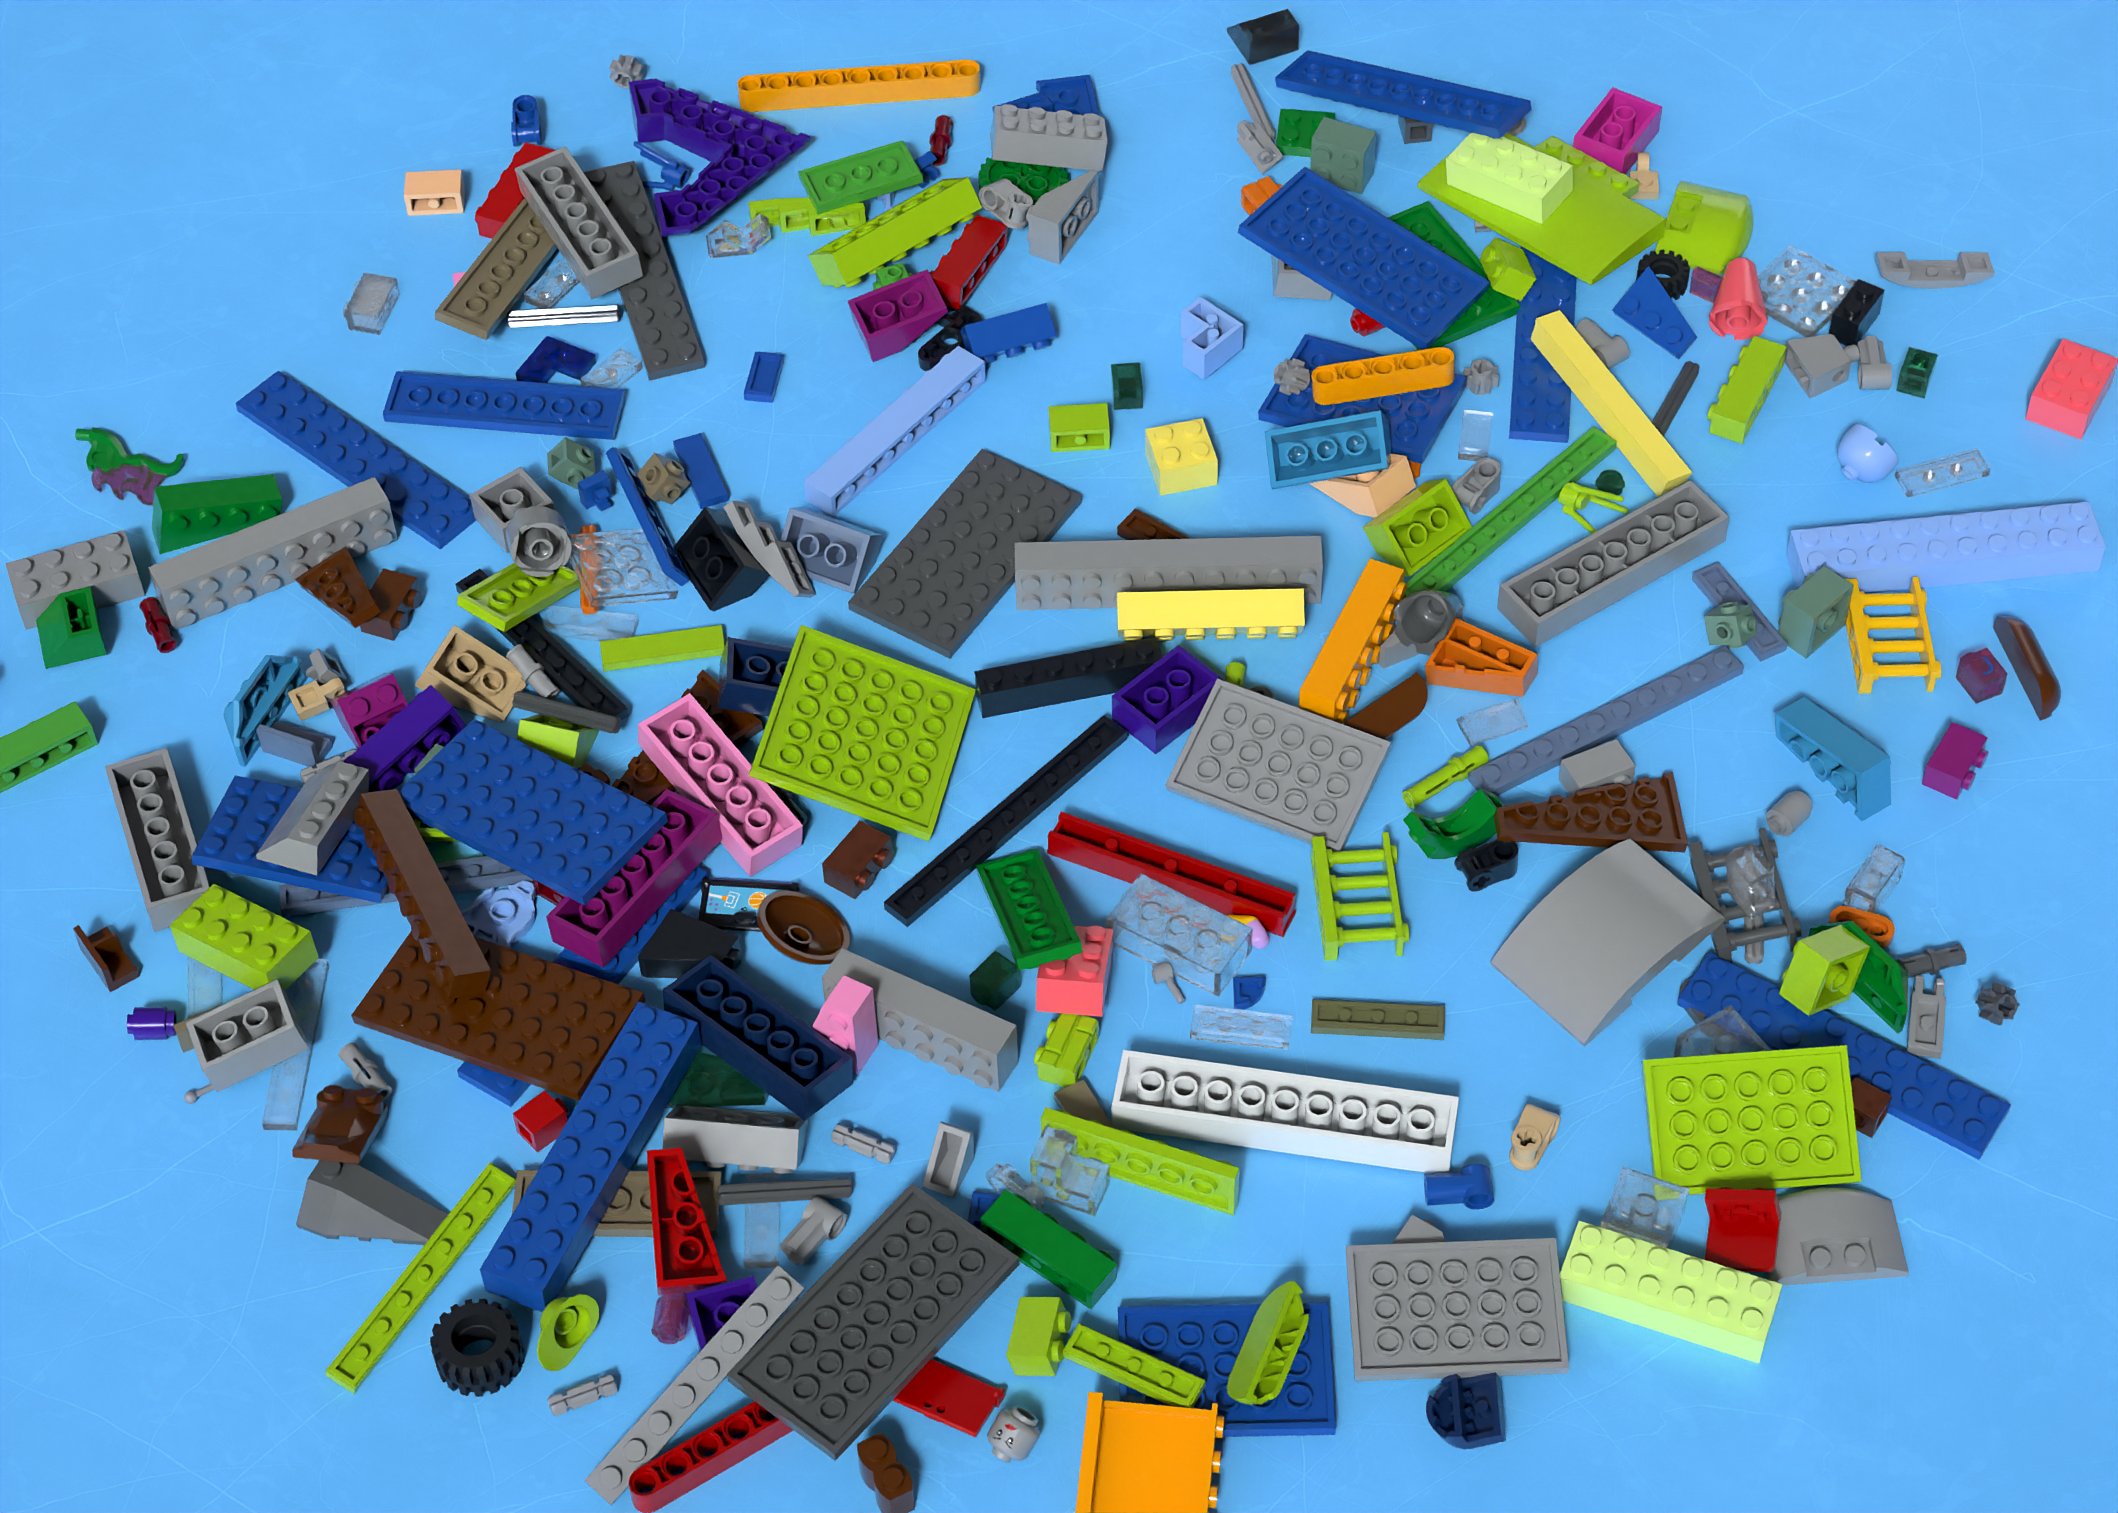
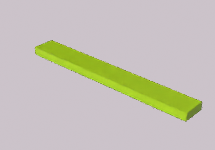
[325,1162,516,1394]

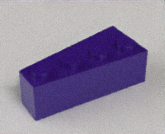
[343,685,467,792]

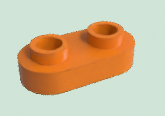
[1828,906,1895,948]

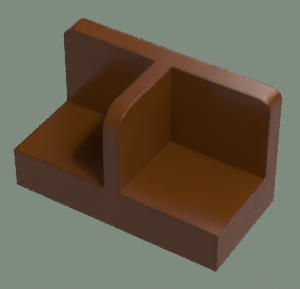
[73,925,139,992]

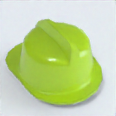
[537,1294,599,1371]

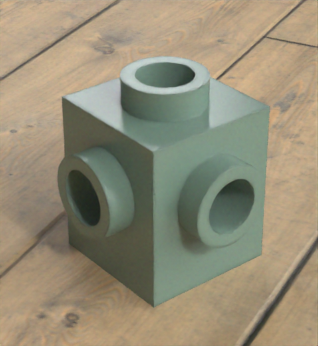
[547,437,595,489]
[1704,601,1757,648]

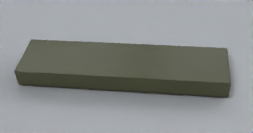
[1311,999,1445,1040]

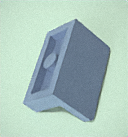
[256,721,332,768]

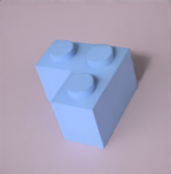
[1181,297,1243,380]

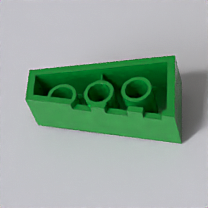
[152,474,282,554]

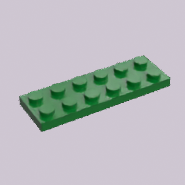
[976,849,1083,970]

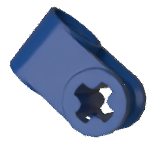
[511,95,542,147]

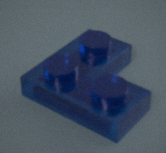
[515,336,597,383]

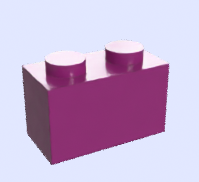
[1922,722,1989,800]

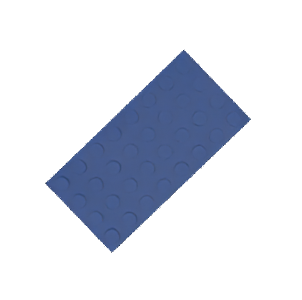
[1238,167,1490,350]
[398,719,668,905]

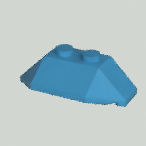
[223,655,308,767]

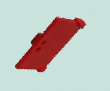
[892,1359,1006,1438]

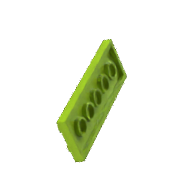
[1041,1107,1240,1216]

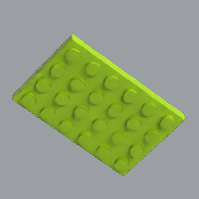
[1641,1045,1862,1198]

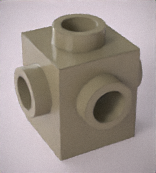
[637,453,690,505]

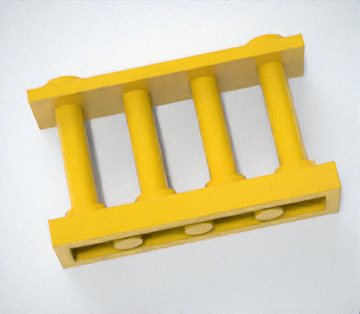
[1845,577,1941,694]

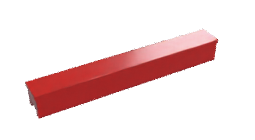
[1047,812,1296,937]

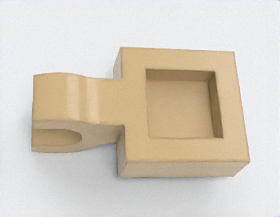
[1629,153,1659,199]
[287,677,345,721]

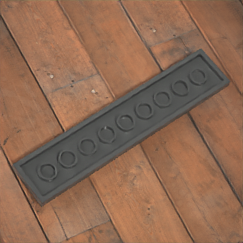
[583,161,705,381]

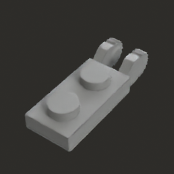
[1906,975,1946,1059]

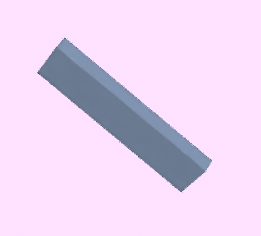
[1692,562,1788,662]

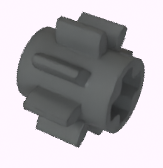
[1975,982,2020,1026]

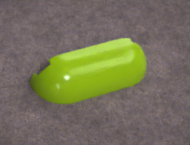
[1227,1280,1309,1405]

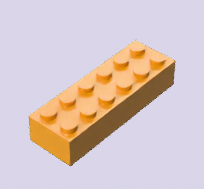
[1299,558,1407,724]

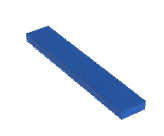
[606,447,689,586]

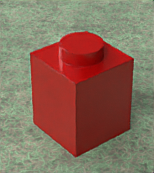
[513,1090,569,1153]

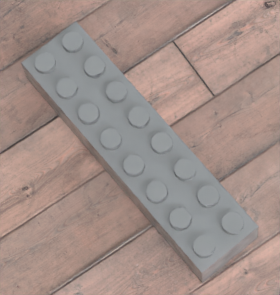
[148,477,398,631]
[1497,480,1730,647]

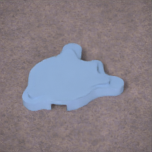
[460,881,536,949]

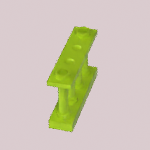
[1311,832,1409,961]

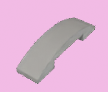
[1876,252,1994,289]

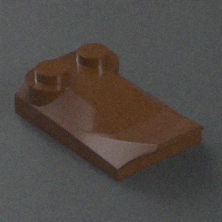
[292,1085,388,1164]

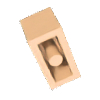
[404,169,465,216]

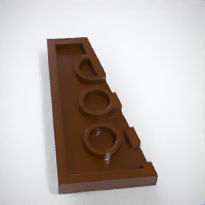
[295,546,381,628]

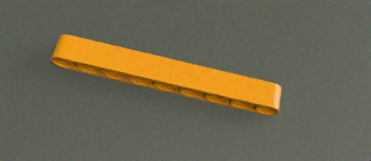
[737,60,981,112]

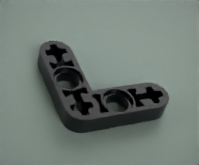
[918,305,982,371]

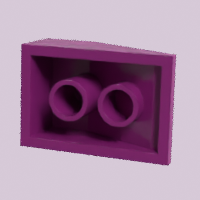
[848,269,948,362]

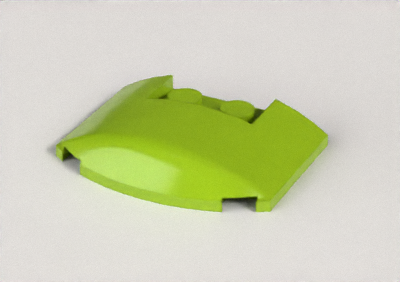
[1655,181,1753,275]

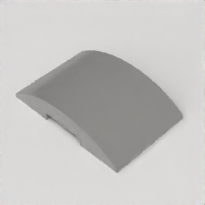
[1491,839,1725,1047]

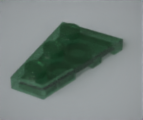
[666,1052,769,1108]

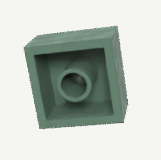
[1310,117,1376,194]
[1778,566,1854,659]

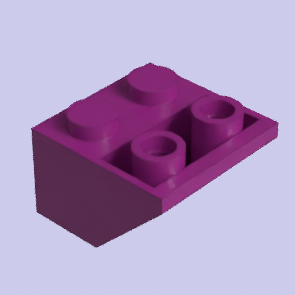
[330,673,408,749]

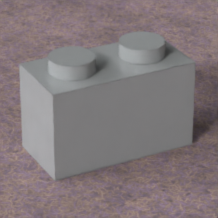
[1558,739,1636,797]

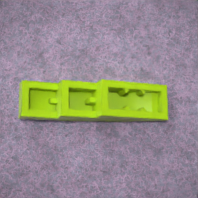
[748,197,866,236]

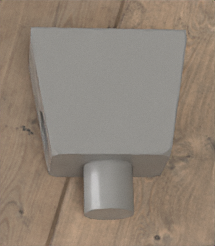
[1784,334,1860,399]

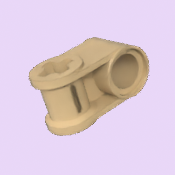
[1509,1103,1561,1171]

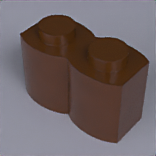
[857,1433,915,1513]

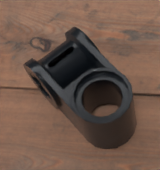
[1454,839,1518,892]

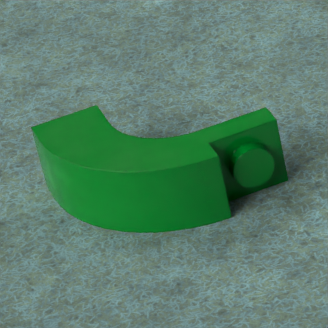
[1403,789,1504,859]

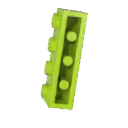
[1707,336,1787,444]

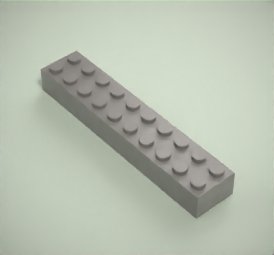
[1014,536,1323,611]

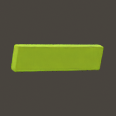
[600,625,725,671]
[1063,1323,1205,1408]

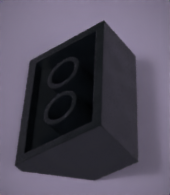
[674,507,769,611]

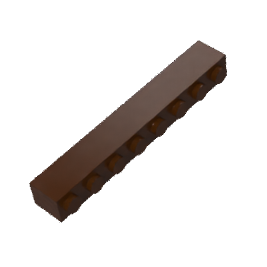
[354,789,491,999]

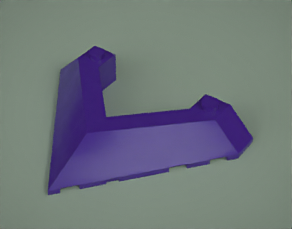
[628,79,810,237]

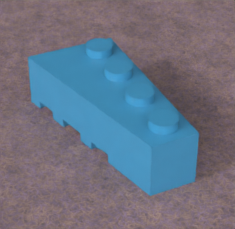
[1775,697,1891,821]

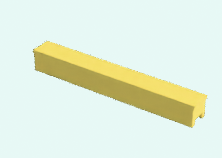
[1531,310,1692,497]

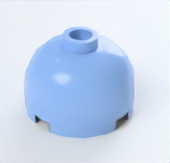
[1838,424,1899,483]

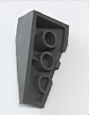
[296,1160,448,1245]

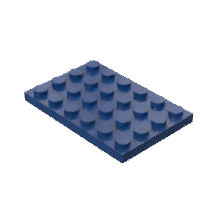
[1258,334,1467,464]
[192,775,415,903]
[1118,1303,1336,1437]

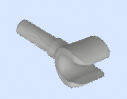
[1152,962,1185,1004]

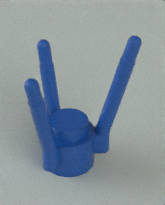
[633,141,689,191]

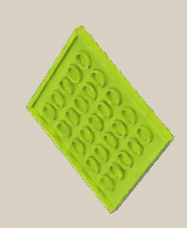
[748,625,976,842]

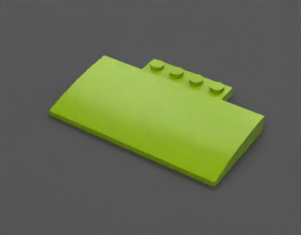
[1417,132,1666,286]

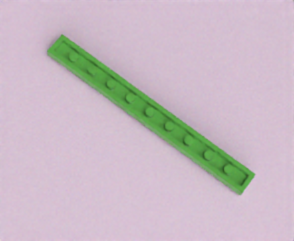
[1403,427,1617,599]

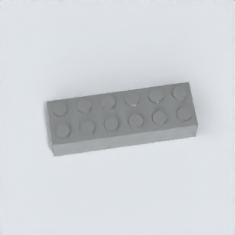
[515,146,643,299]
[105,748,210,932]
[822,948,1018,1092]

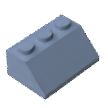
[780,507,883,593]

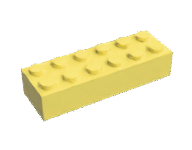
[1117,588,1305,642]

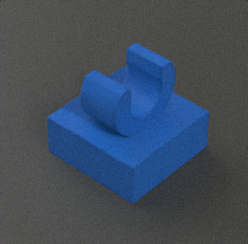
[915,150,939,189]
[577,470,612,511]

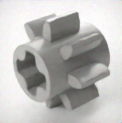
[609,54,643,88]
[1274,358,1310,395]
[1463,359,1499,395]

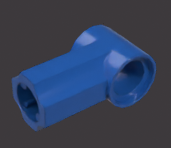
[1424,1164,1495,1210]

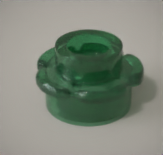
[1595,470,1625,495]

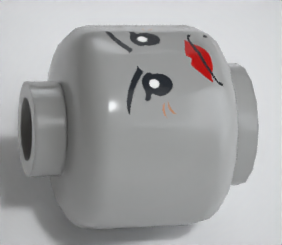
[987,1406,1040,1463]

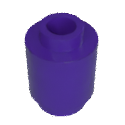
[127,1006,177,1041]

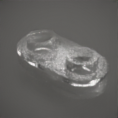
[986,1163,1045,1212]

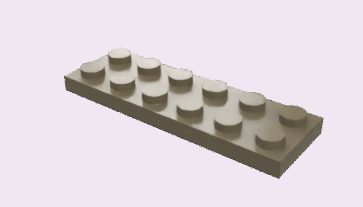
[512,1170,722,1237]

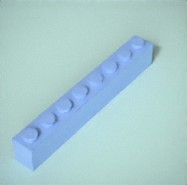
[804,346,986,517]

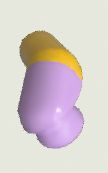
[1225,914,1269,949]

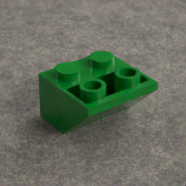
[36,587,107,669]

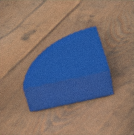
[1233,977,1266,1011]

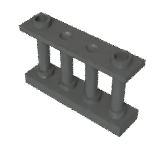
[1688,828,1802,963]

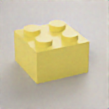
[1145,418,1218,496]

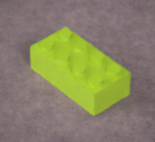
[170,884,319,990]

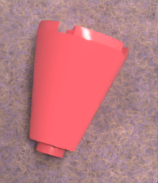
[1709,258,1768,340]

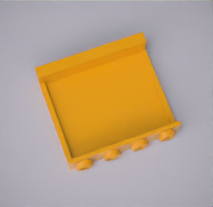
[1075,1392,1224,1513]

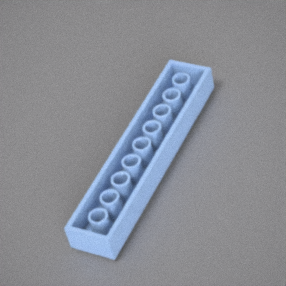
[1786,501,2106,594]

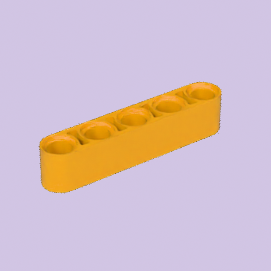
[1311,347,1455,405]

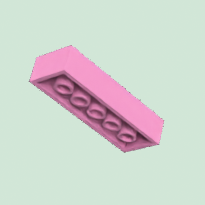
[638,693,803,877]

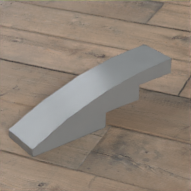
[723,501,815,598]

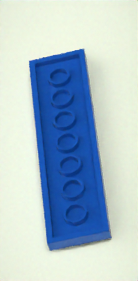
[383,371,625,440]

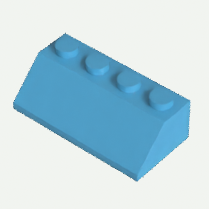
[1265,410,1392,490]

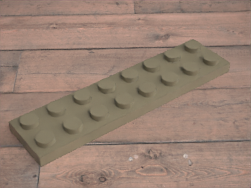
[435,198,557,340]

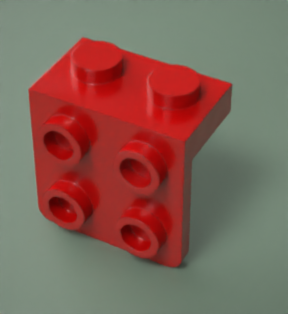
[1705,1187,1781,1272]

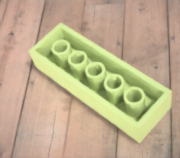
[1560,1221,1783,1363]

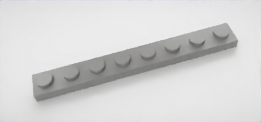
[584,1265,804,1506]

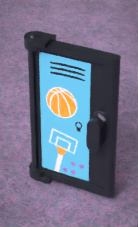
[698,877,800,932]

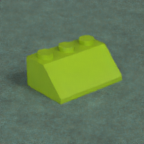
[1362,478,1472,577]

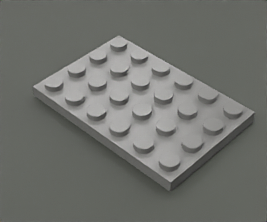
[1165,678,1391,852]
[1346,1238,1569,1381]

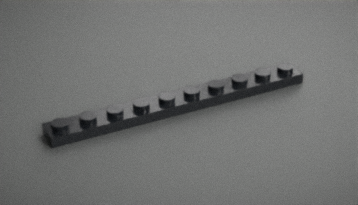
[884,715,1127,927]

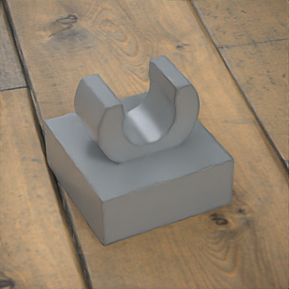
[305,648,348,686]

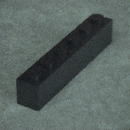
[974,637,1163,718]

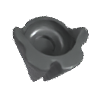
[1393,589,1461,655]

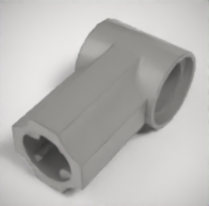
[1575,318,1630,369]
[1857,336,1892,390]
[780,1196,847,1265]

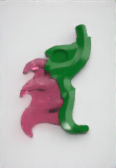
[75,427,185,506]

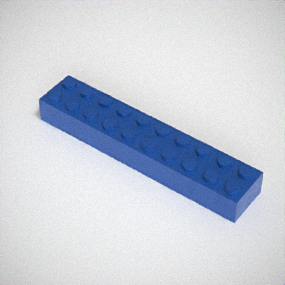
[480,1002,702,1312]

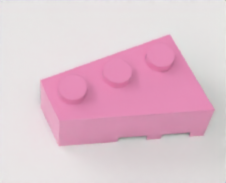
[812,975,878,1074]

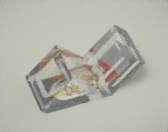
[706,213,771,258]

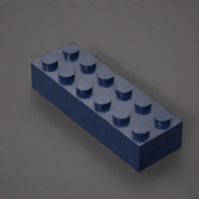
[663,955,853,1121]

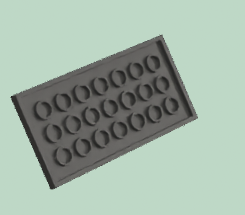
[848,449,1082,659]
[727,1183,1019,1461]

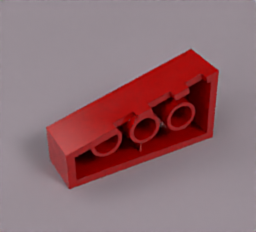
[647,1148,727,1295]

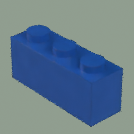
[960,303,1057,365]

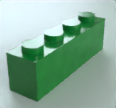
[980,1189,1117,1309]

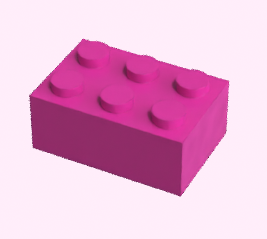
[1573,87,1662,175]

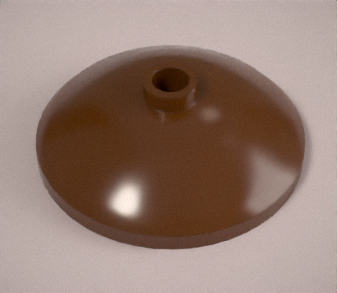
[757,891,850,965]

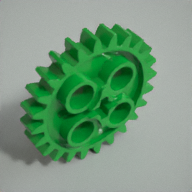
[978,157,1069,212]

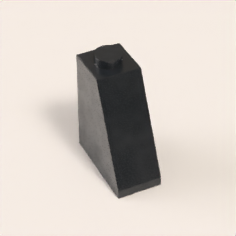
[638,909,743,978]

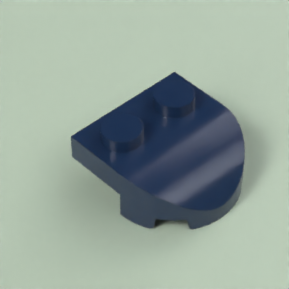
[1426,1372,1506,1449]

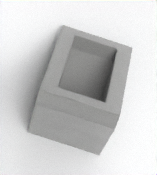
[922,1122,975,1197]

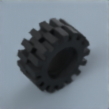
[1636,250,1690,300]

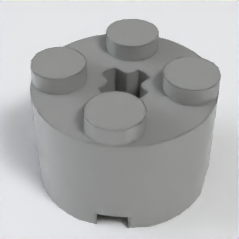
[506,506,572,577]

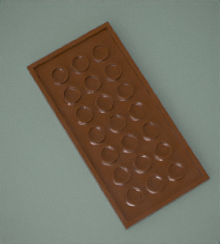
[351,931,646,1101]

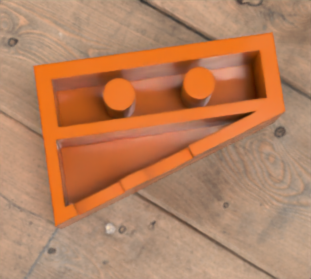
[1425,618,1538,697]

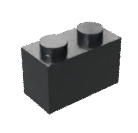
[1829,279,1885,346]

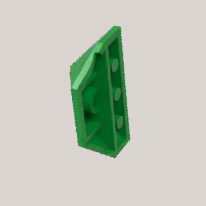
[1808,921,1908,1034]

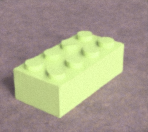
[1446,133,1573,224]

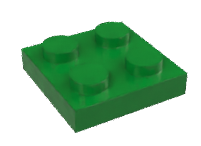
[1276,109,1335,157]

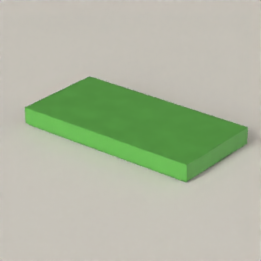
[798,140,923,214]

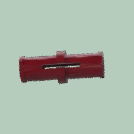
[929,115,953,166]
[139,597,177,653]

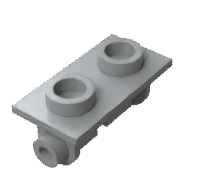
[1236,120,1284,174]

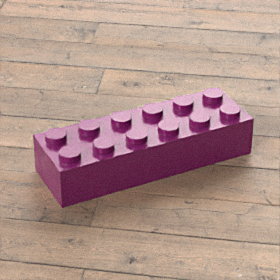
[546,789,723,968]

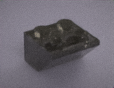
[1227,9,1299,65]

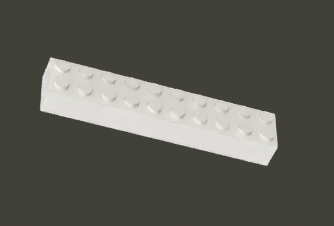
[1112,1050,1459,1174]

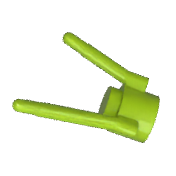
[1558,482,1628,534]

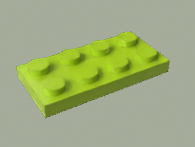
[457,563,580,632]

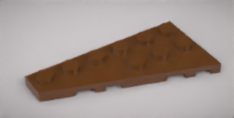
[611,669,763,805]
[1494,772,1688,853]

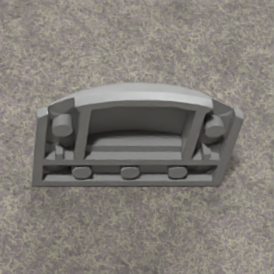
[1767,1188,1909,1286]

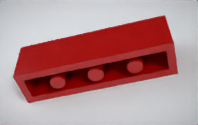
[475,142,555,239]
[930,215,1008,310]

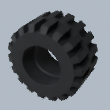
[430,1298,524,1397]

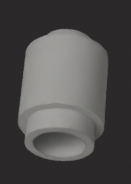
[1766,791,1813,836]

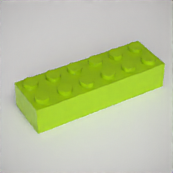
[808,177,982,288]

